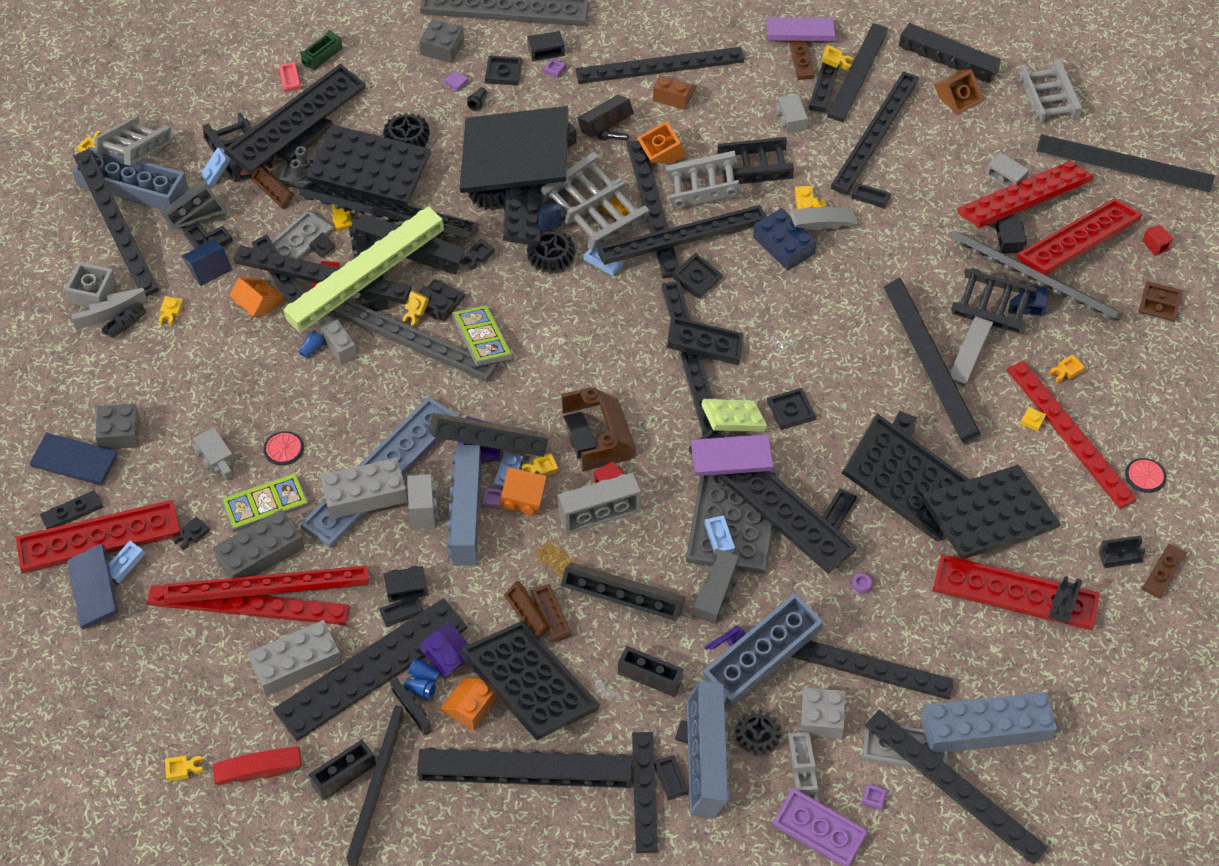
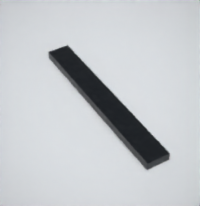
[827,23,888,122]
[346,705,404,866]

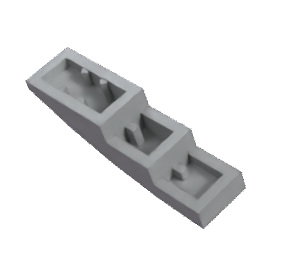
[789,207,858,231]
[71,288,147,330]
[950,316,993,386]
[788,732,819,802]

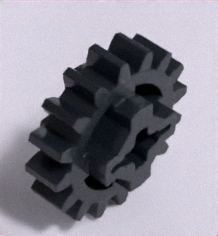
[735,710,781,755]

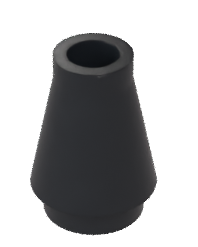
[467,87,487,111]

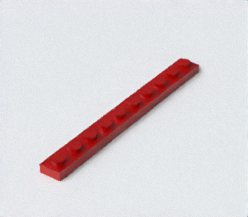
[1007,360,1137,509]
[164,565,369,604]
[147,585,350,626]

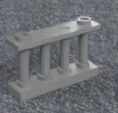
[1017,59,1082,125]
[94,116,171,166]
[666,151,742,208]
[541,152,622,225]
[565,181,649,251]

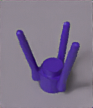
[704,625,746,650]

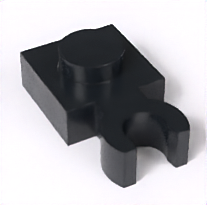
[462,239,495,270]
[173,517,210,550]

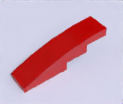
[213,746,302,785]

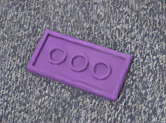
[766,17,835,41]
[691,435,773,476]
[771,787,868,866]

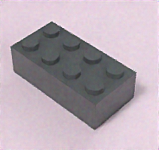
[212,509,305,578]

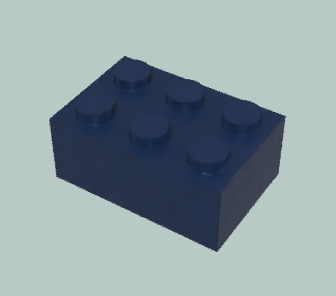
[753,208,817,271]

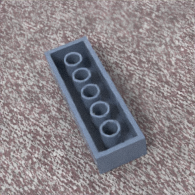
[72,147,188,209]
[447,445,482,566]
[703,593,823,708]
[687,681,730,817]
[920,692,1057,754]

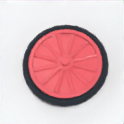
[263,431,304,466]
[1125,458,1167,493]

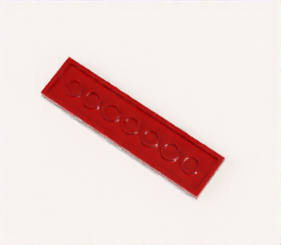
[957,161,1093,228]
[1017,198,1142,275]
[15,500,180,573]
[932,554,1100,631]

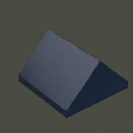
[181,240,232,286]

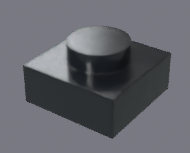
[309,232,335,258]

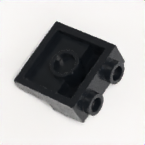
[418,279,465,322]

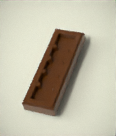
[789,41,814,80]
[250,165,294,209]
[1142,543,1187,599]
[504,581,551,639]
[531,584,572,643]

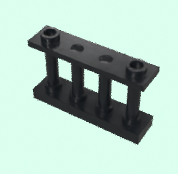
[203,112,274,183]
[717,137,794,184]
[951,268,1037,335]

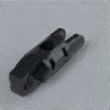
[102,302,146,338]

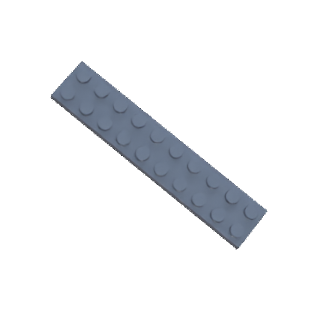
[300,396,458,549]

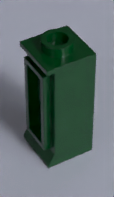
[300,30,343,70]

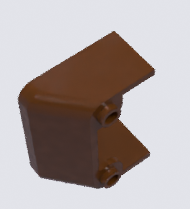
[561,387,636,472]

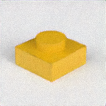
[1020,407,1046,432]

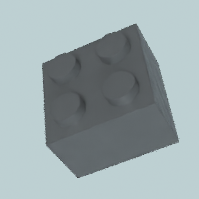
[419,19,464,63]
[95,404,140,449]

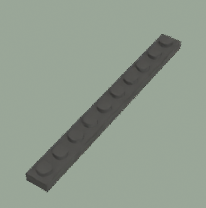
[329,299,497,382]

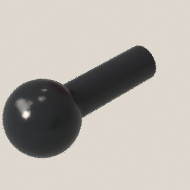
[597,129,629,141]

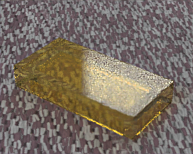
[534,541,575,579]

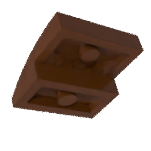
[1138,281,1183,322]

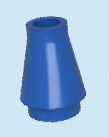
[298,331,325,358]
[408,658,440,683]
[404,678,436,700]

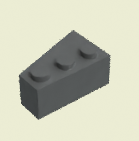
[160,180,228,229]
[694,548,740,624]

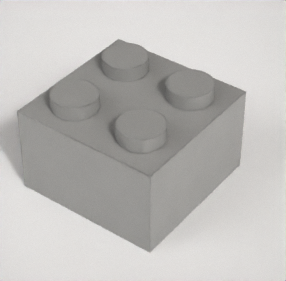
[64,262,117,308]
[407,474,439,529]
[800,688,845,739]

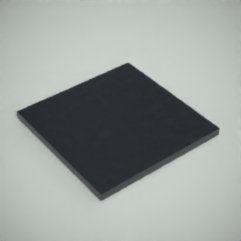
[459,106,569,193]

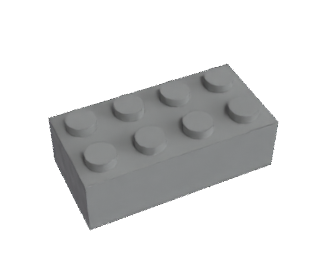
[320,458,407,520]
[558,473,641,534]
[247,620,342,696]

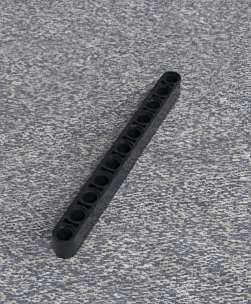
[883,277,981,445]

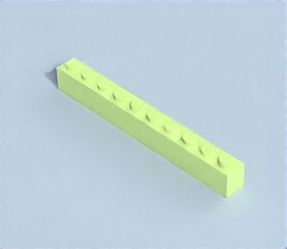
[283,206,444,333]

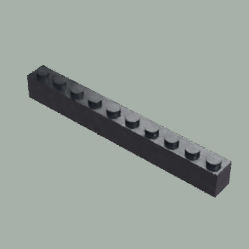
[417,747,632,788]

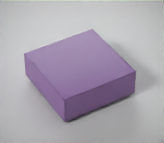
[543,58,566,78]
[444,70,468,91]
[482,488,503,509]
[861,784,888,811]

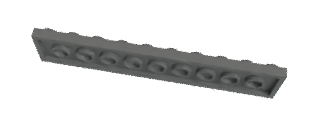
[420,0,588,26]
[952,231,1124,321]

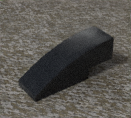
[563,412,596,459]

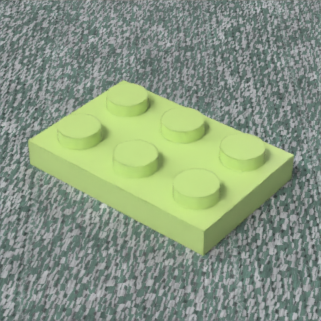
[701,399,767,432]

